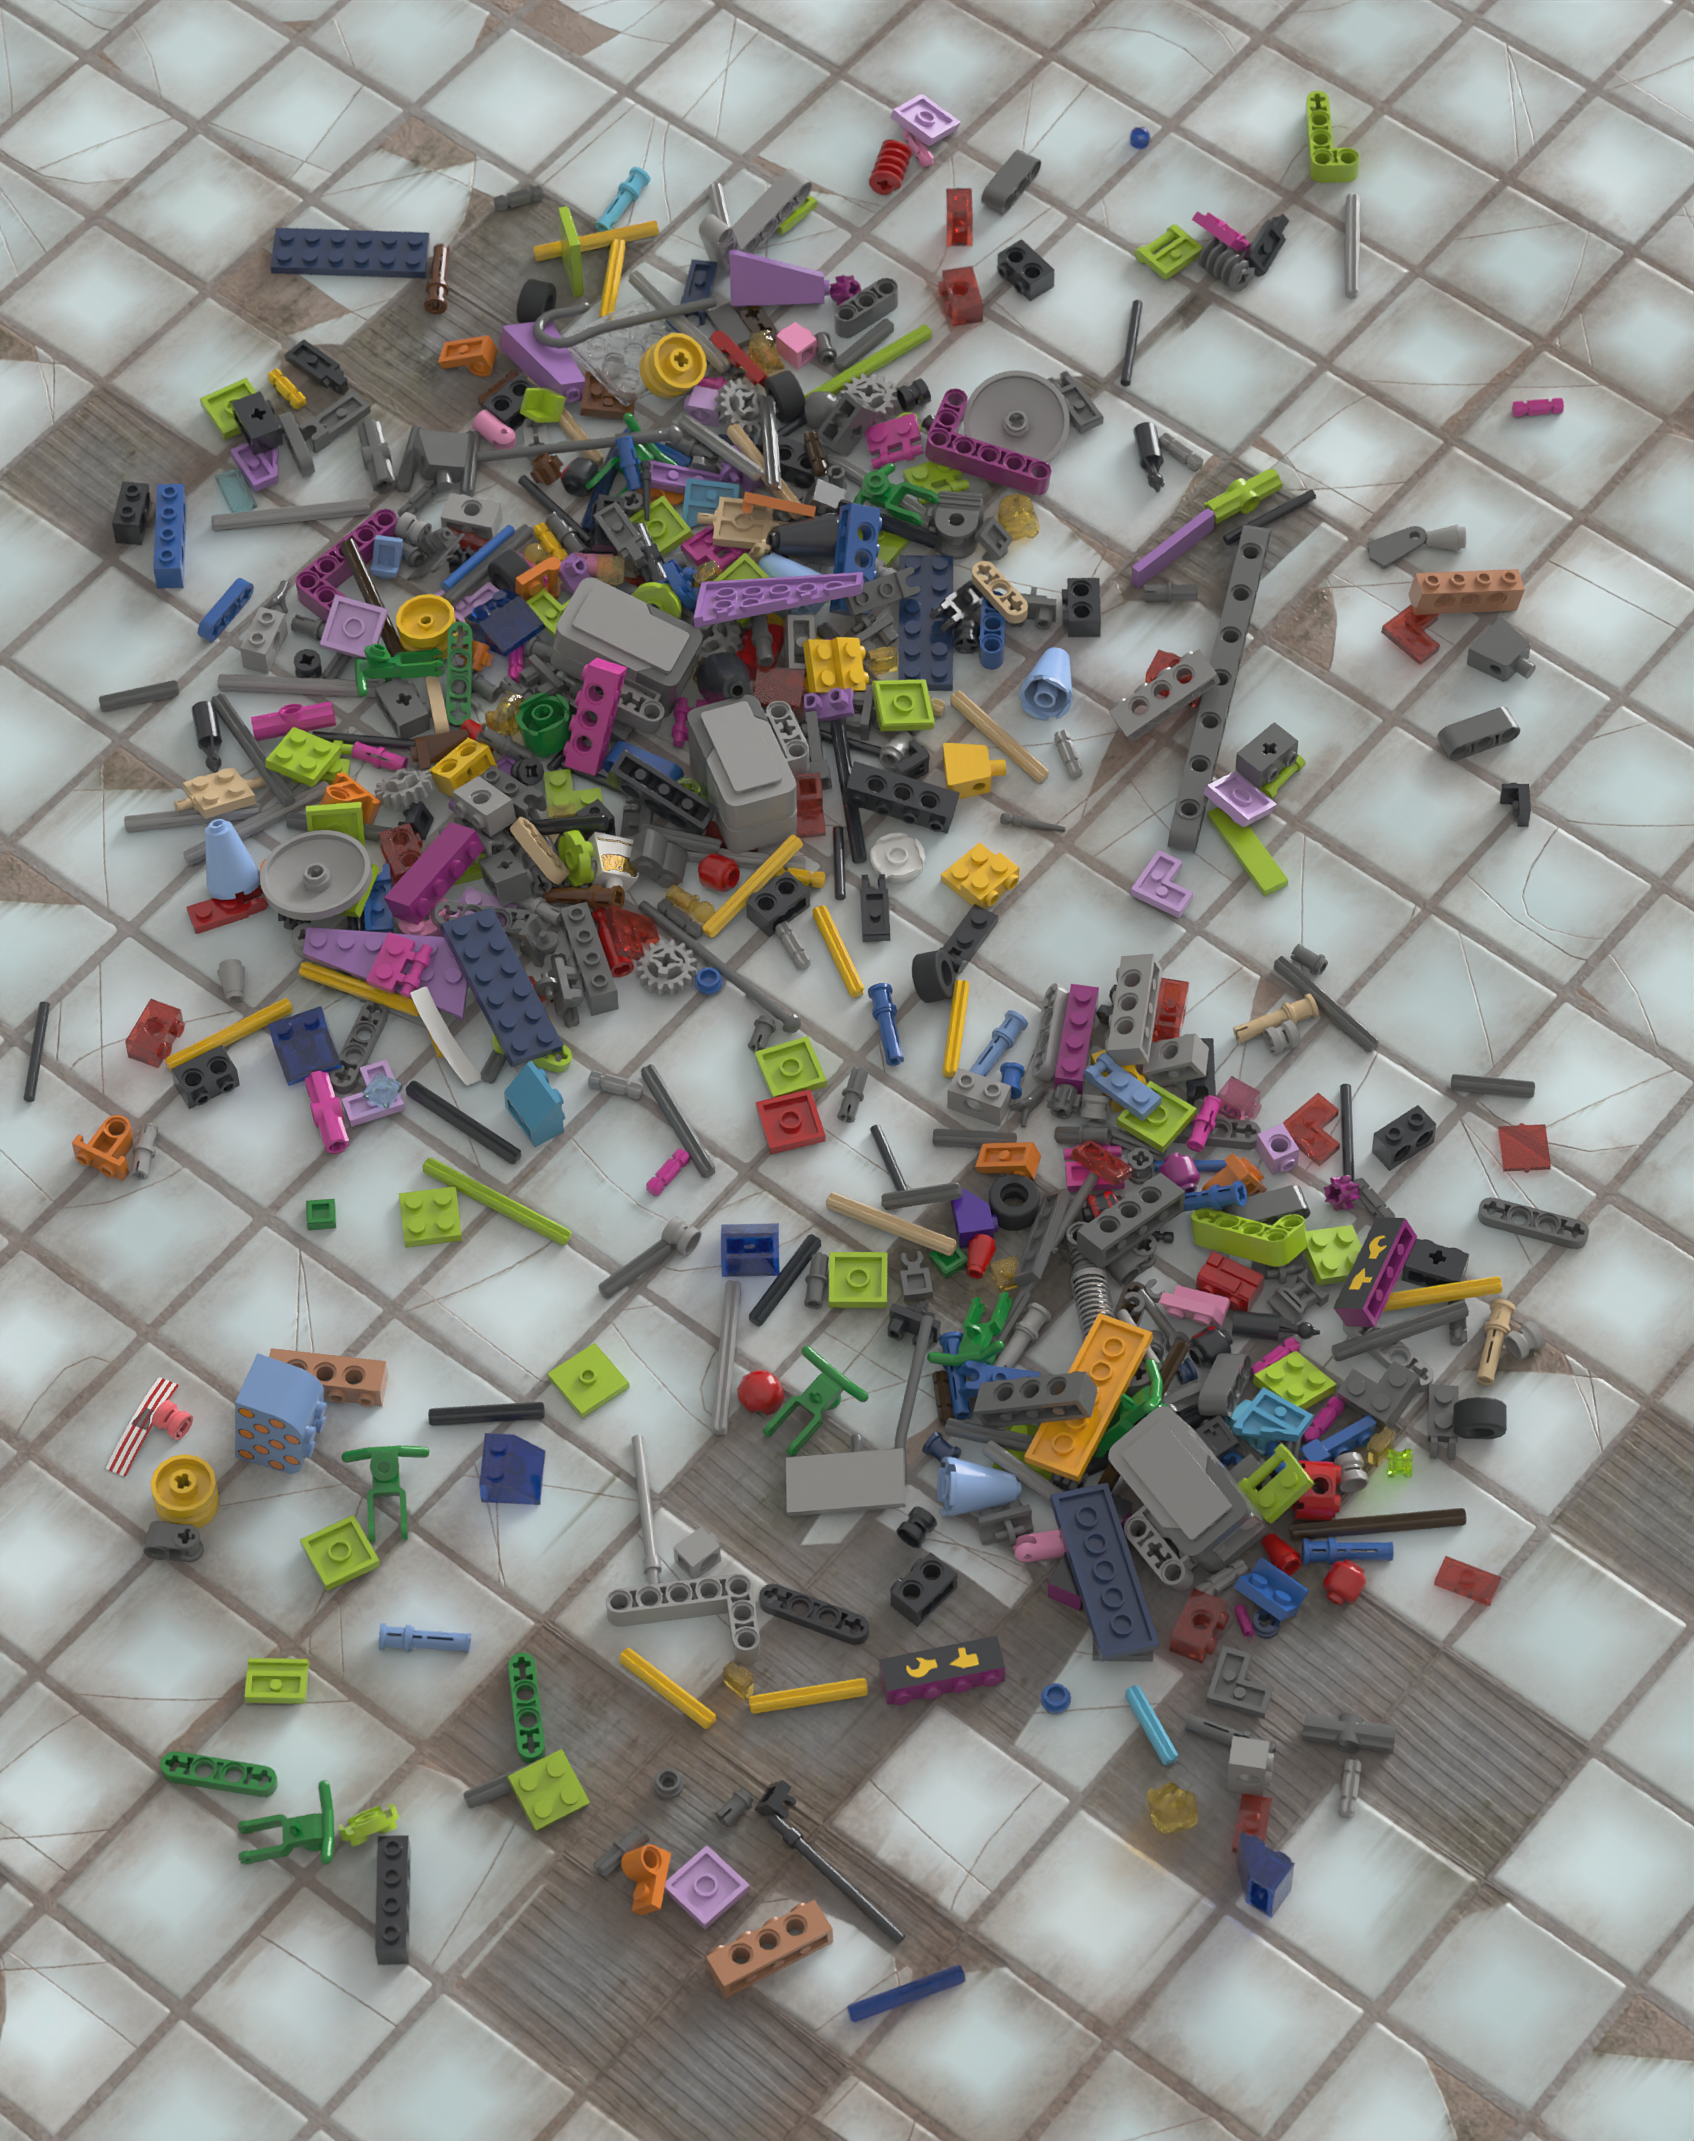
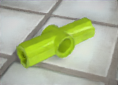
[1204,468,1282,524]

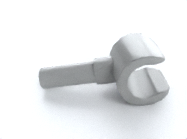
[451,681,481,711]

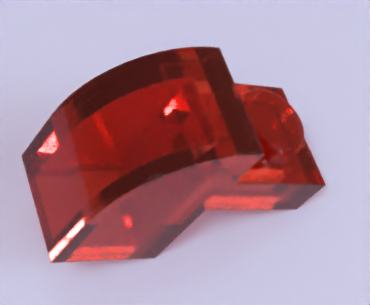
[793,772,826,838]

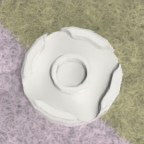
[870,833,925,883]

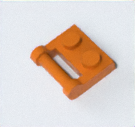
[515,557,561,616]

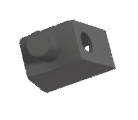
[413,429,468,491]
[1467,617,1536,682]

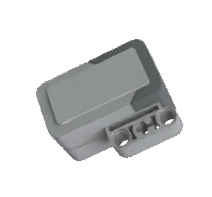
[550,577,703,734]
[687,695,810,853]
[1109,1406,1269,1592]

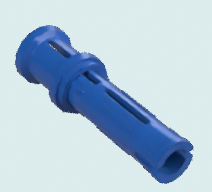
[867,983,904,1066]
[1183,1181,1247,1212]
[938,1331,972,1420]
[1301,1538,1394,1565]

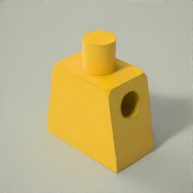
[943,743,1006,800]

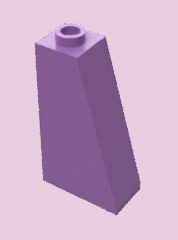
[729,250,830,306]
[499,321,586,403]

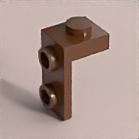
[410,729,469,769]

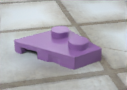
[230,443,279,492]

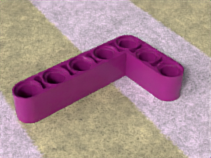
[925,388,1052,495]
[295,509,398,623]

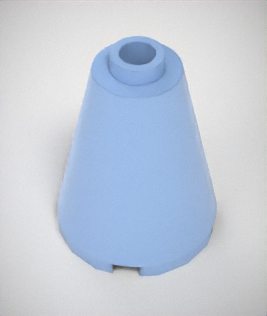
[758,553,826,615]
[1018,648,1073,720]
[205,819,260,900]
[937,1457,1021,1516]

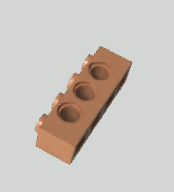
[1408,569,1525,615]
[269,1348,388,1407]
[706,1900,833,1999]

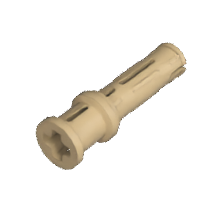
[1233,994,1319,1044]
[1476,1299,1516,1386]

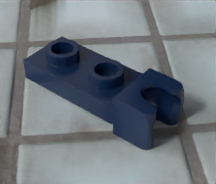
[680,259,717,326]

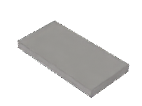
[786,1448,906,1516]

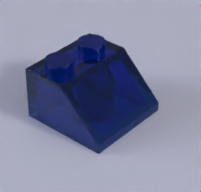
[464,589,546,657]
[268,1006,342,1086]
[479,1433,546,1505]

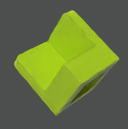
[520,388,566,423]

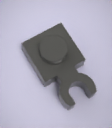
[900,1251,933,1302]

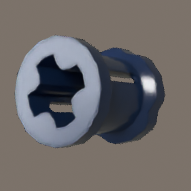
[922,1432,962,1468]

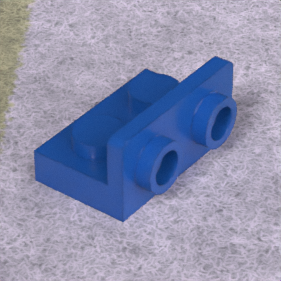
[1234,1558,1308,1621]

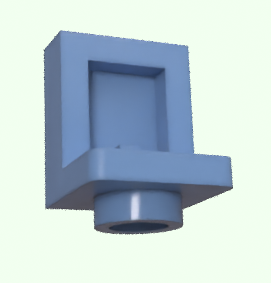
[370,535,403,580]

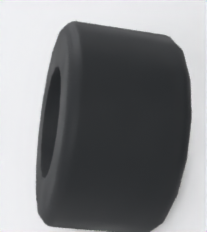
[516,279,557,324]
[764,370,806,422]
[487,550,531,602]
[912,950,956,1003]
[989,1174,1040,1231]
[1453,1397,1507,1439]

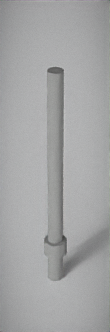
[631,1435,662,1585]

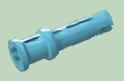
[595,167,651,232]

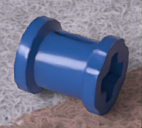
[1000,1062,1025,1100]

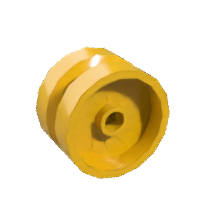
[639,333,707,399]
[396,594,460,660]
[150,1454,220,1529]

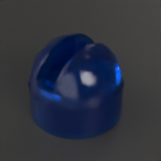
[1130,126,1150,149]

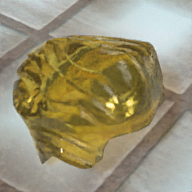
[748,330,785,375]
[997,494,1040,541]
[482,690,525,737]
[1146,1782,1198,1834]

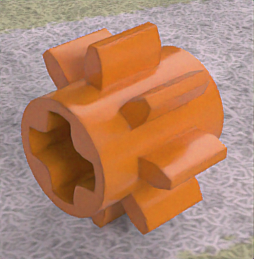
[458,640,494,672]

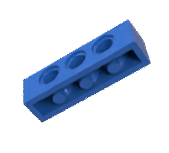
[153,484,187,589]
[829,503,882,617]

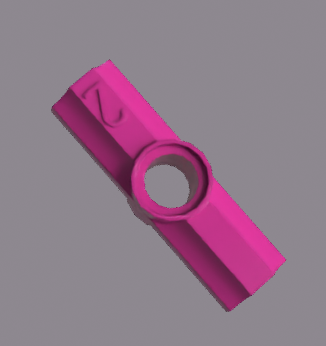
[251,701,336,741]
[305,1070,349,1154]

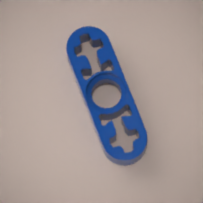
[198,578,254,642]

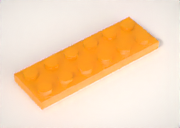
[1024,1313,1153,1482]

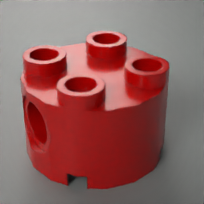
[1292,1460,1341,1521]

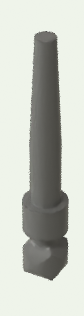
[1000,813,1066,832]

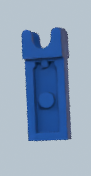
[364,863,394,933]
[958,1361,1041,1397]
[1299,1415,1377,1462]

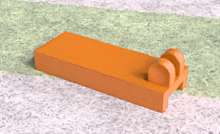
[742,492,816,517]

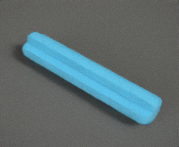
[1125,1685,1178,1766]

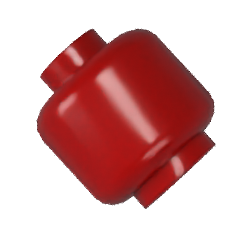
[698,853,740,893]
[1322,1559,1367,1606]

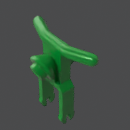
[585,413,679,497]
[853,463,940,526]
[354,643,445,697]
[927,1292,1012,1366]
[763,1346,869,1457]
[1094,1359,1168,1458]
[341,1445,430,1542]
[238,1780,335,1865]

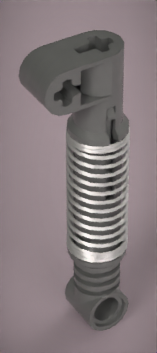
[1066,1222,1151,1403]

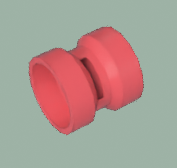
[152,1400,193,1440]

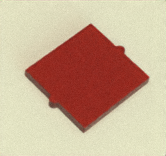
[752,666,805,709]
[1498,1123,1551,1173]

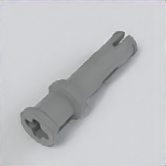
[992,1303,1051,1368]

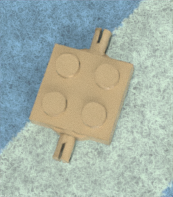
[697,497,789,549]
[174,767,265,819]

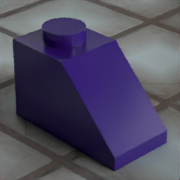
[950,1188,998,1248]

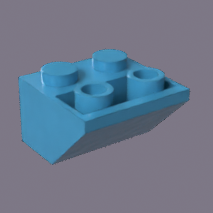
[504,1061,565,1147]

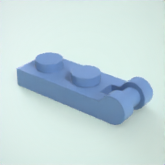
[1083,1053,1162,1121]

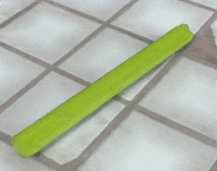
[804,324,932,400]
[422,1157,572,1245]

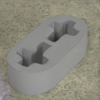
[523,418,548,462]

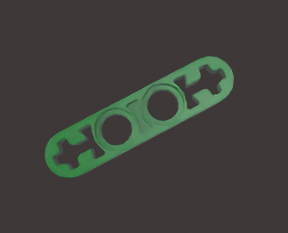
[446,621,472,728]
[508,1653,545,1764]
[160,1751,278,1797]

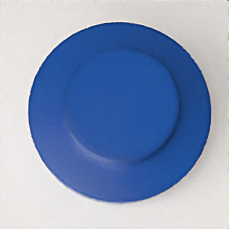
[695,967,723,995]
[1041,1683,1071,1713]

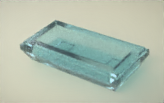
[214,468,257,513]

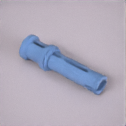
[969,1010,1028,1077]
[379,1623,471,1653]

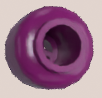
[1158,1153,1200,1194]

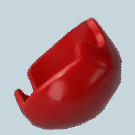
[737,1370,785,1415]

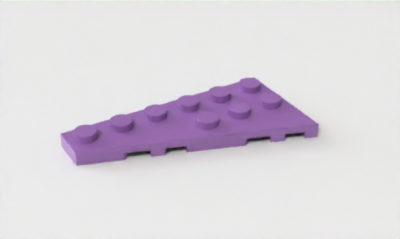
[694,572,864,628]
[303,927,469,1021]

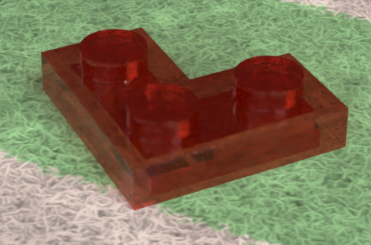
[1381,605,1440,665]
[604,905,660,961]
[1283,1093,1340,1166]

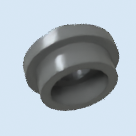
[653,1769,684,1799]

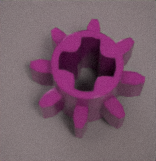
[830,275,861,306]
[1323,1175,1360,1211]

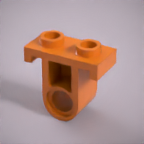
[320,772,382,825]
[72,1115,133,1181]
[1202,1153,1267,1212]

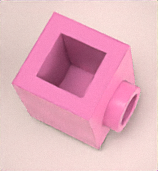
[776,322,817,370]

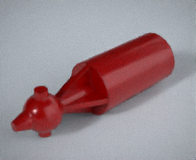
[590,907,634,978]

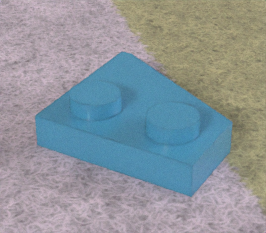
[682,478,740,528]
[1232,1388,1314,1442]

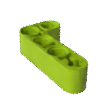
[1305,91,1360,183]
[1191,1208,1307,1267]

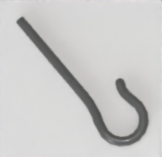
[533,297,717,349]
[851,1315,933,1486]

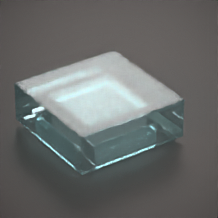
[363,1072,402,1110]

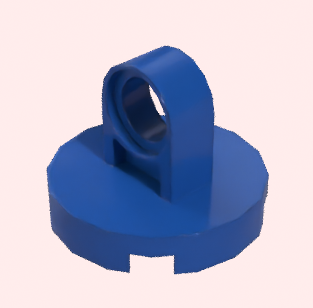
[651,559,698,611]

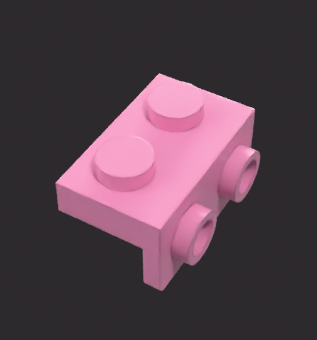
[1159,1286,1230,1327]

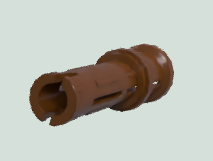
[424,244,450,315]
[542,885,625,910]

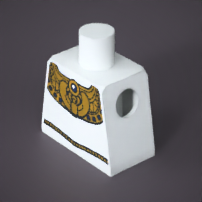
[588,832,639,891]

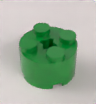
[516,692,572,758]

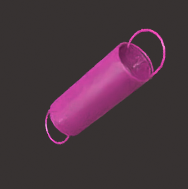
[1234,1598,1255,1643]

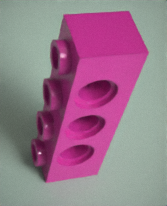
[563,658,627,776]

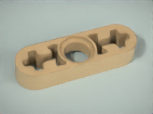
[972,561,1028,623]
[424,676,449,734]
[510,817,570,885]

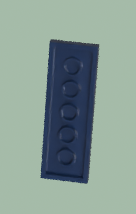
[270,228,430,279]
[898,555,953,691]
[440,908,564,1067]
[1049,1483,1160,1661]

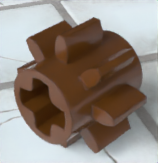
[529,452,564,486]

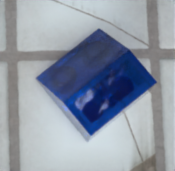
[721,1223,780,1277]
[1236,1832,1295,1918]

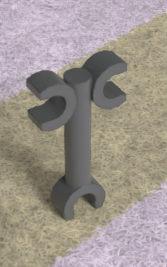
[1121,1279,1190,1352]

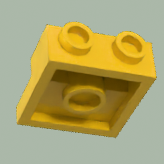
[803,637,869,695]
[941,842,1019,909]

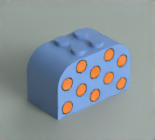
[235,1353,327,1474]

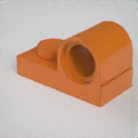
[438,335,498,377]
[975,1142,1041,1182]
[621,1844,671,1916]

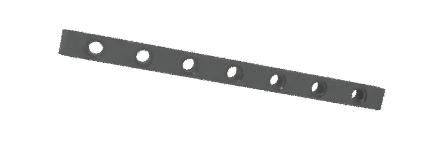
[1168,525,1271,852]

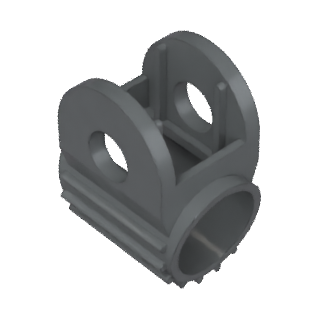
[931,491,984,560]

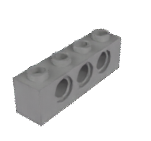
[1109,649,1220,744]
[1105,954,1162,1066]

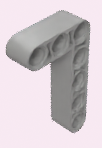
[699,168,813,274]
[606,1574,760,1664]

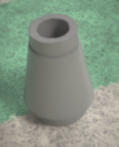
[1427,524,1466,551]
[879,731,913,770]
[217,959,245,1003]

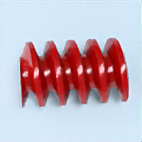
[869,139,912,195]

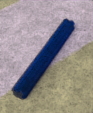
[847,1965,966,2022]

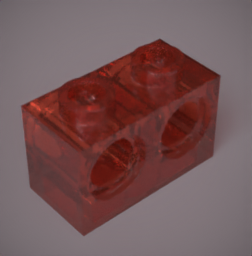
[378,823,423,885]

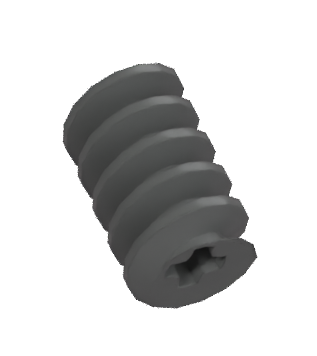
[1198,237,1255,292]

